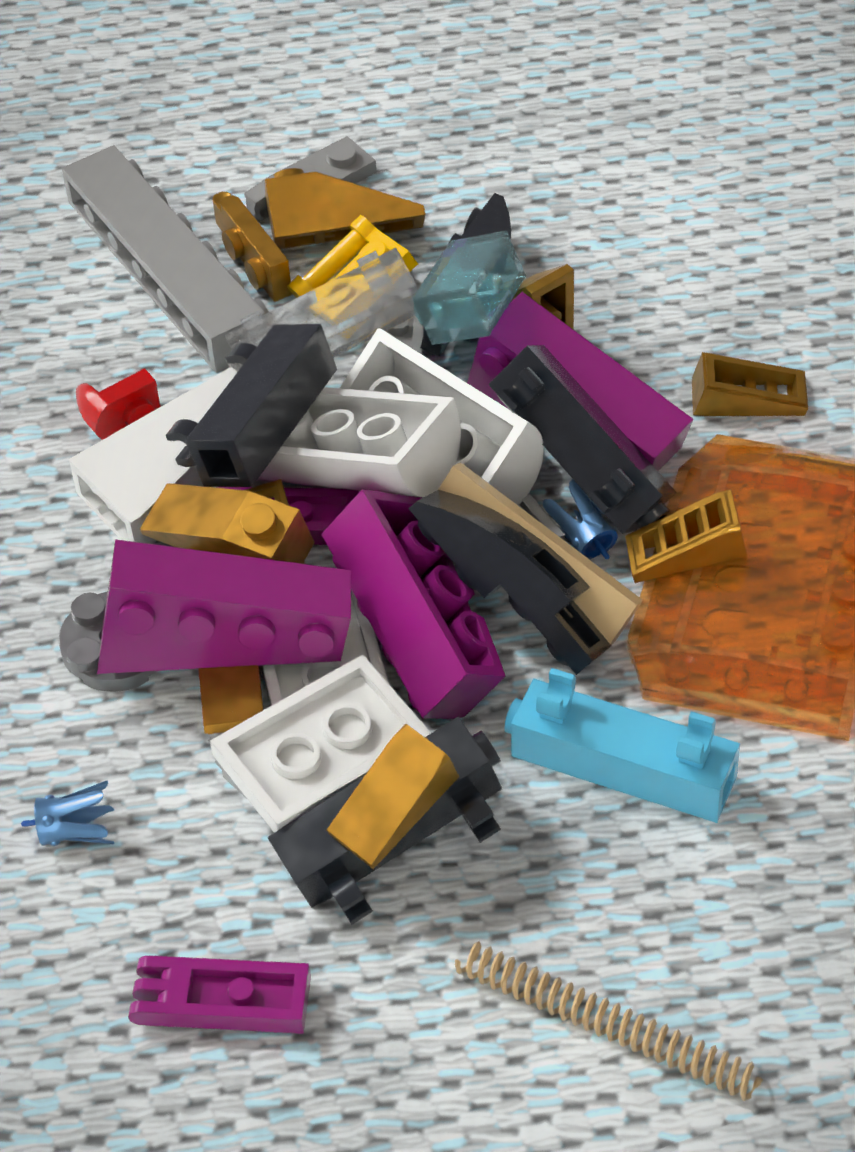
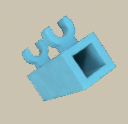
[504,668,740,823]

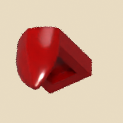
[76,368,161,440]

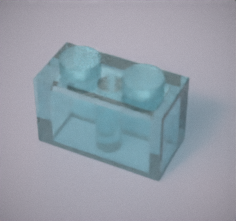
[411,231,526,345]

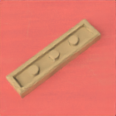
[438,462,644,645]

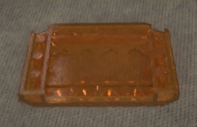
[627,434,855,741]

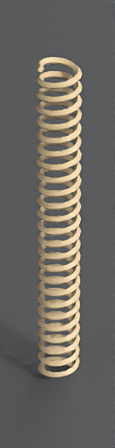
[455,941,763,1101]

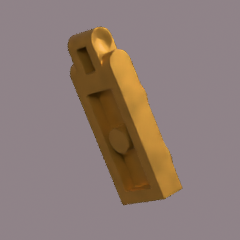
[212,192,292,302]

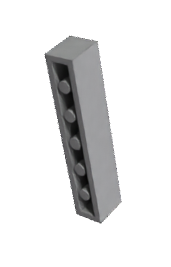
[62,145,272,373]

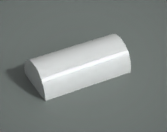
[340,327,544,505]
[258,387,461,497]

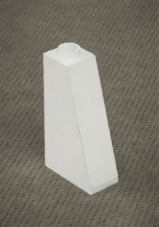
[69,367,237,544]

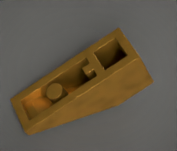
[265,168,426,249]
[139,483,315,564]

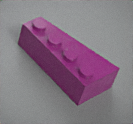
[467,292,693,471]
[321,489,506,719]
[97,539,351,674]

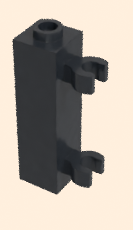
[165,324,337,487]
[488,345,677,534]
[267,716,502,925]

